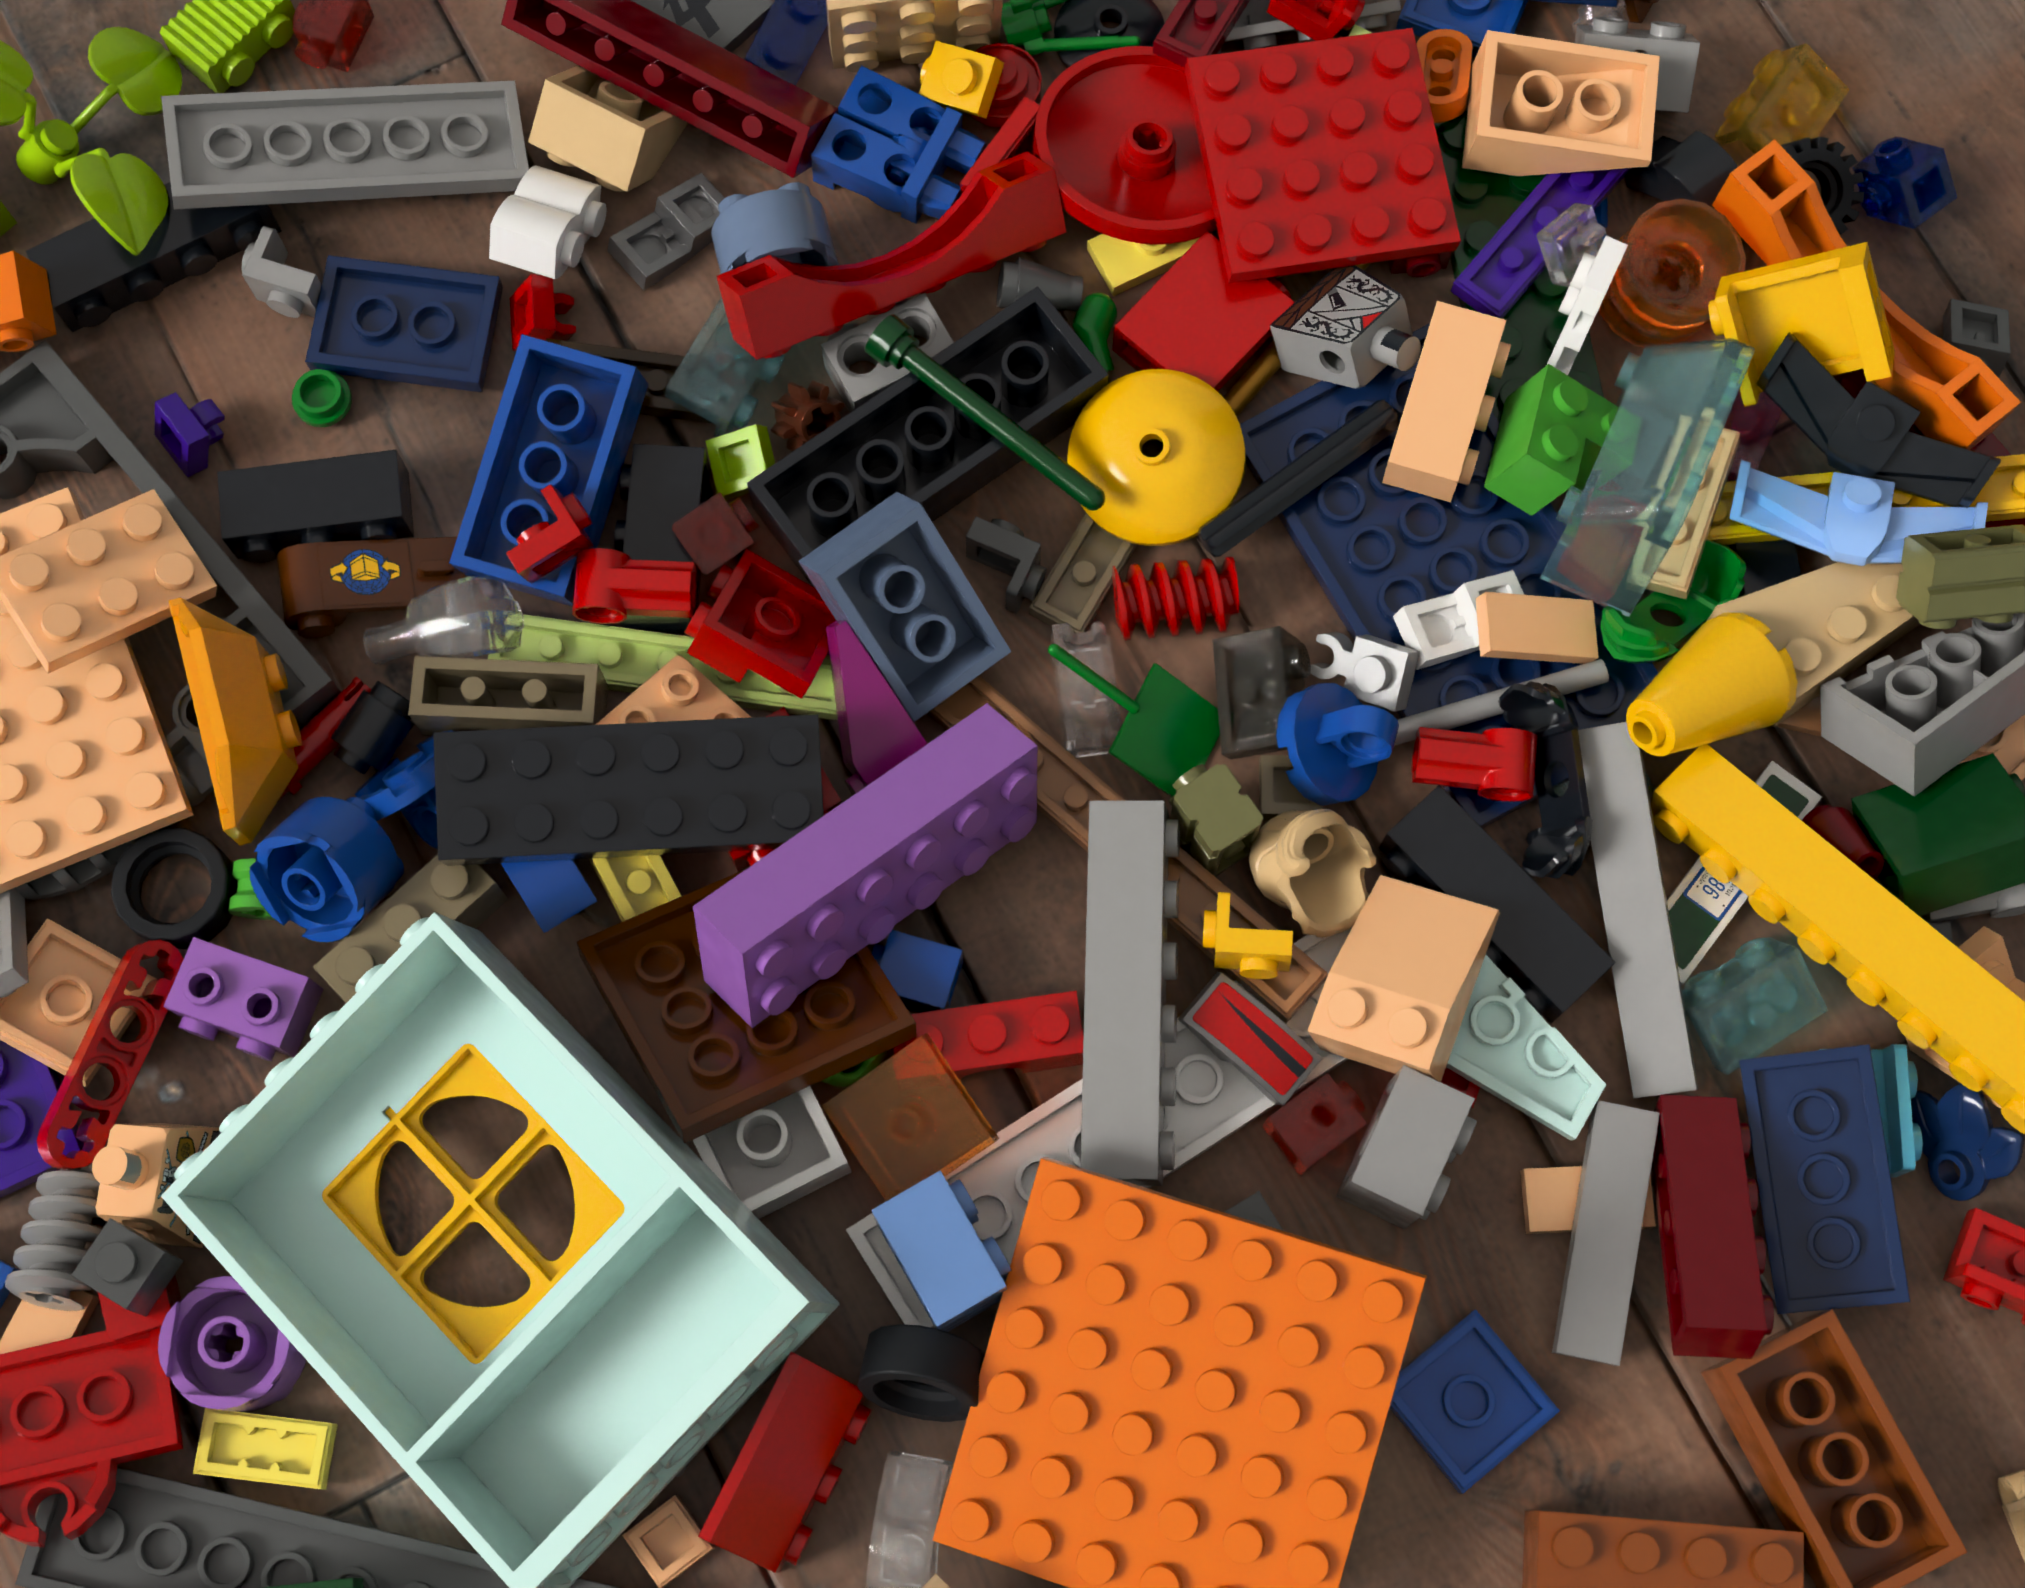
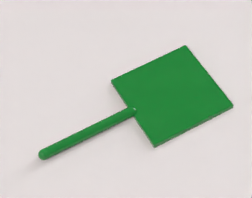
[1048,644,1229,797]

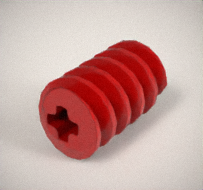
[1112,556,1239,641]

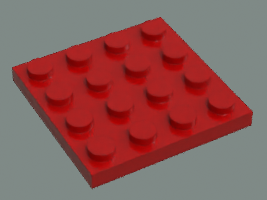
[1184,28,1461,283]

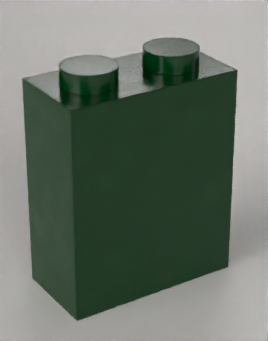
[1851,753,2025,916]

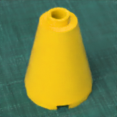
[1626,612,1798,757]

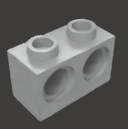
[821,293,954,413]

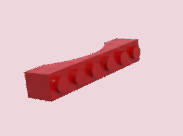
[716,151,1067,360]

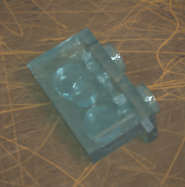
[665,296,787,437]
[1682,937,1828,1075]

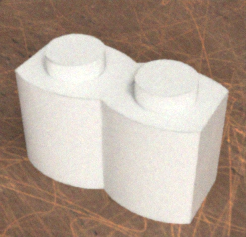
[489,165,607,279]

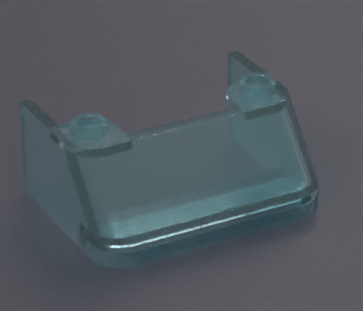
[1540,338,1755,617]

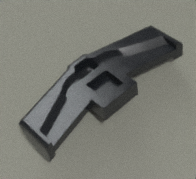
[1756,332,2001,508]

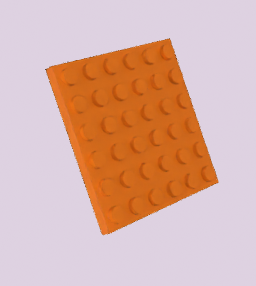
[932,1157,1427,1588]

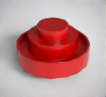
[970,43,1042,127]

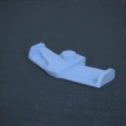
[1729,459,1988,566]

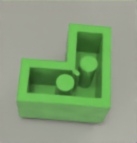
[1484,364,1644,516]

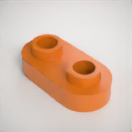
[1416,29,1473,123]

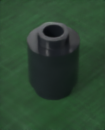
[330,681,415,775]

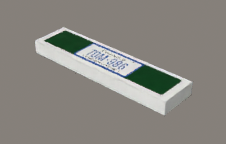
[1667,761,1822,986]

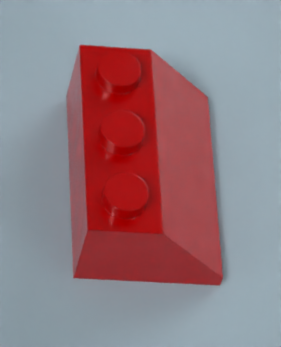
[698,1352,872,1573]

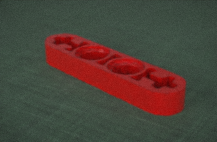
[37,940,184,1170]

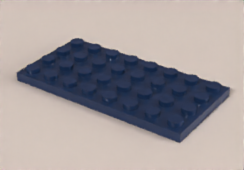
[1240,323,1658,829]

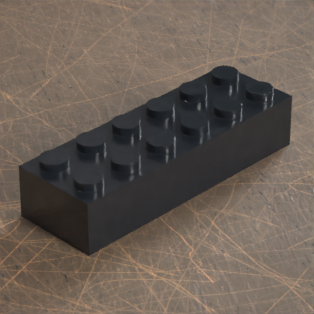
[747,286,1109,588]
[433,714,824,866]

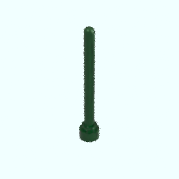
[865,314,1105,511]

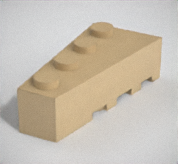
[1707,562,1920,726]

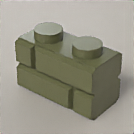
[1896,524,2025,629]
[1169,764,1263,877]

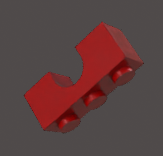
[893,990,1084,1091]

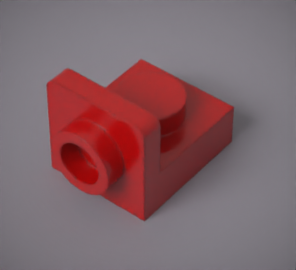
[506,484,594,584]

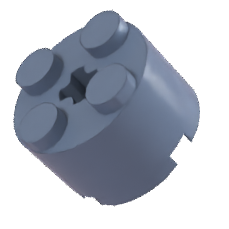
[711,182,839,274]

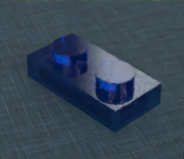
[743,0,828,86]

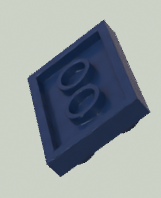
[305,255,503,392]

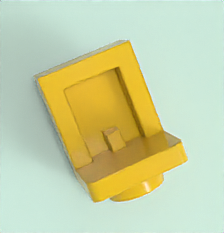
[919,40,1004,119]
[1202,892,1293,979]

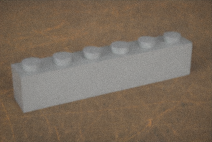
[1080,800,1180,1186]

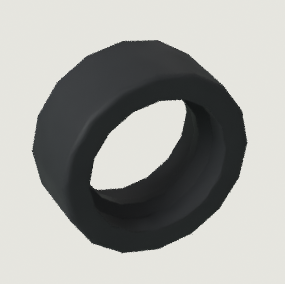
[111,828,237,949]
[858,1324,985,1422]

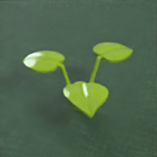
[0,27,182,256]

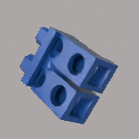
[811,65,986,224]

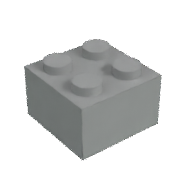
[1336,1065,1477,1229]

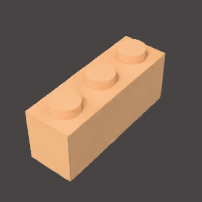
[1382,301,1511,502]

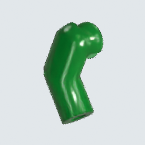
[1072,292,1117,372]

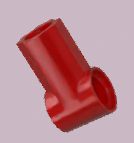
[572,548,697,624]
[1411,727,1537,802]

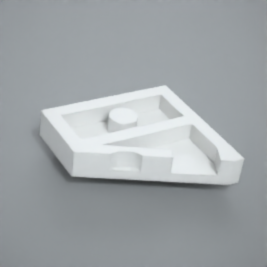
[1547,236,1628,375]

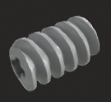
[5,1169,102,1311]

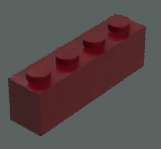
[1652,1095,1774,1359]

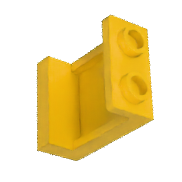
[1708,242,1895,407]

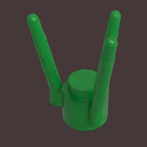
[1001,0,1141,56]

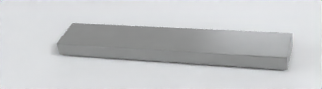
[1578,722,1699,1098]

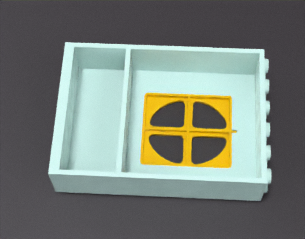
[161,912,840,1588]

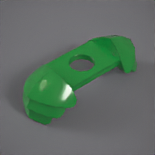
[1600,539,1746,664]

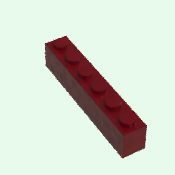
[501,0,838,178]

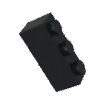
[614,444,711,636]
[217,450,414,563]

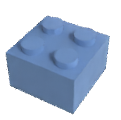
[871,1170,1012,1332]

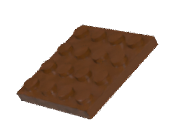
[577,868,917,1144]

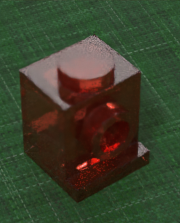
[293,0,374,72]

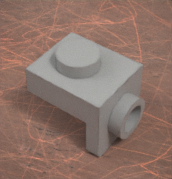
[241,226,322,318]

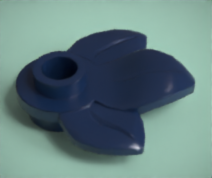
[1911,1084,2024,1201]

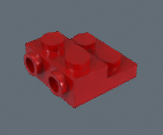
[684,549,836,699]

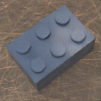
[798,492,1012,722]

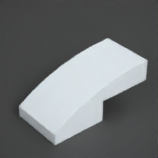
[1393,570,1524,670]

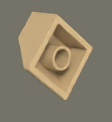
[528,65,688,192]

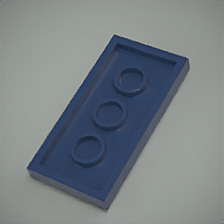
[1739,1044,1911,1314]

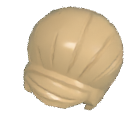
[1249,809,1376,938]

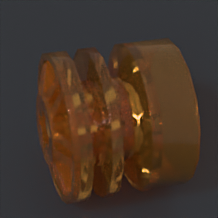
[1599,198,1746,350]

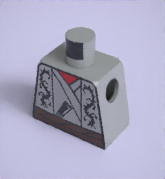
[1270,265,1421,389]

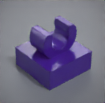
[154,392,225,478]

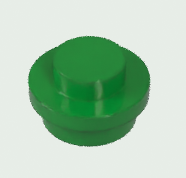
[292,369,352,427]

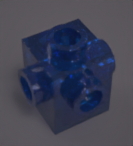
[1852,136,1958,229]

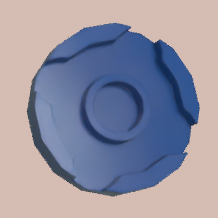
[1276,683,1399,806]
[354,730,453,849]

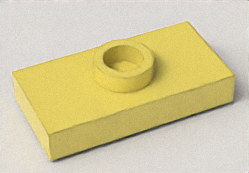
[1087,233,1213,296]
[193,1408,338,1490]

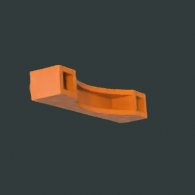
[1712,139,2021,450]

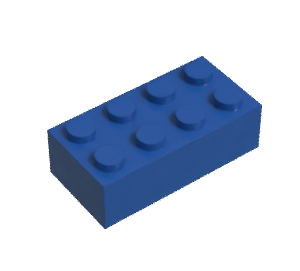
[449,334,649,607]

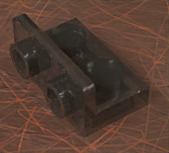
[1213,626,1311,760]

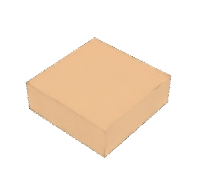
[622,1495,715,1588]

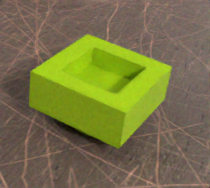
[705,424,775,499]

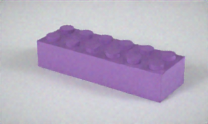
[693,703,1038,1028]

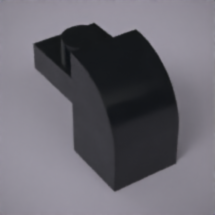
[1624,131,1739,253]

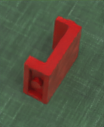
[1112,231,1295,392]

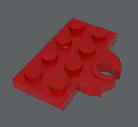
[0,1328,184,1547]

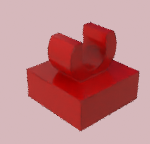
[509,274,576,351]

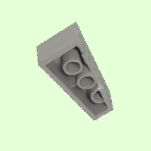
[1820,613,2025,797]

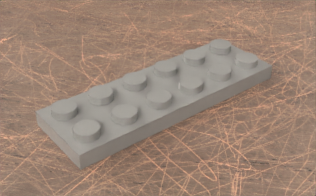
[161,80,529,210]

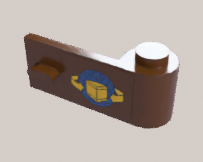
[277,536,469,638]

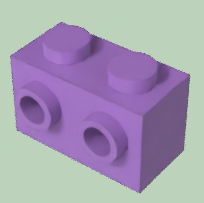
[163,937,323,1061]

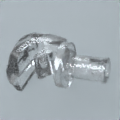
[363,576,524,665]

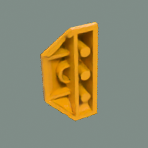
[168,597,302,846]

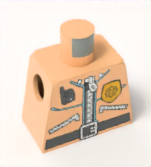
[92,1123,221,1248]

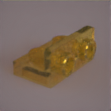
[1714,43,1850,154]

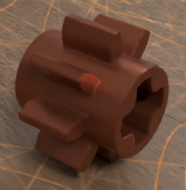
[770,380,845,451]

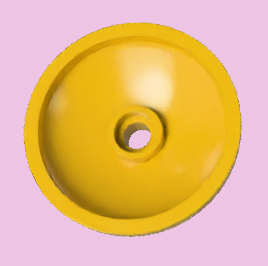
[1067,369,1246,546]

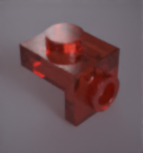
[672,492,760,574]

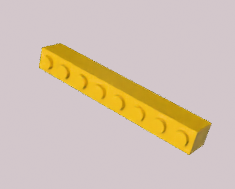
[1651,744,2025,1134]

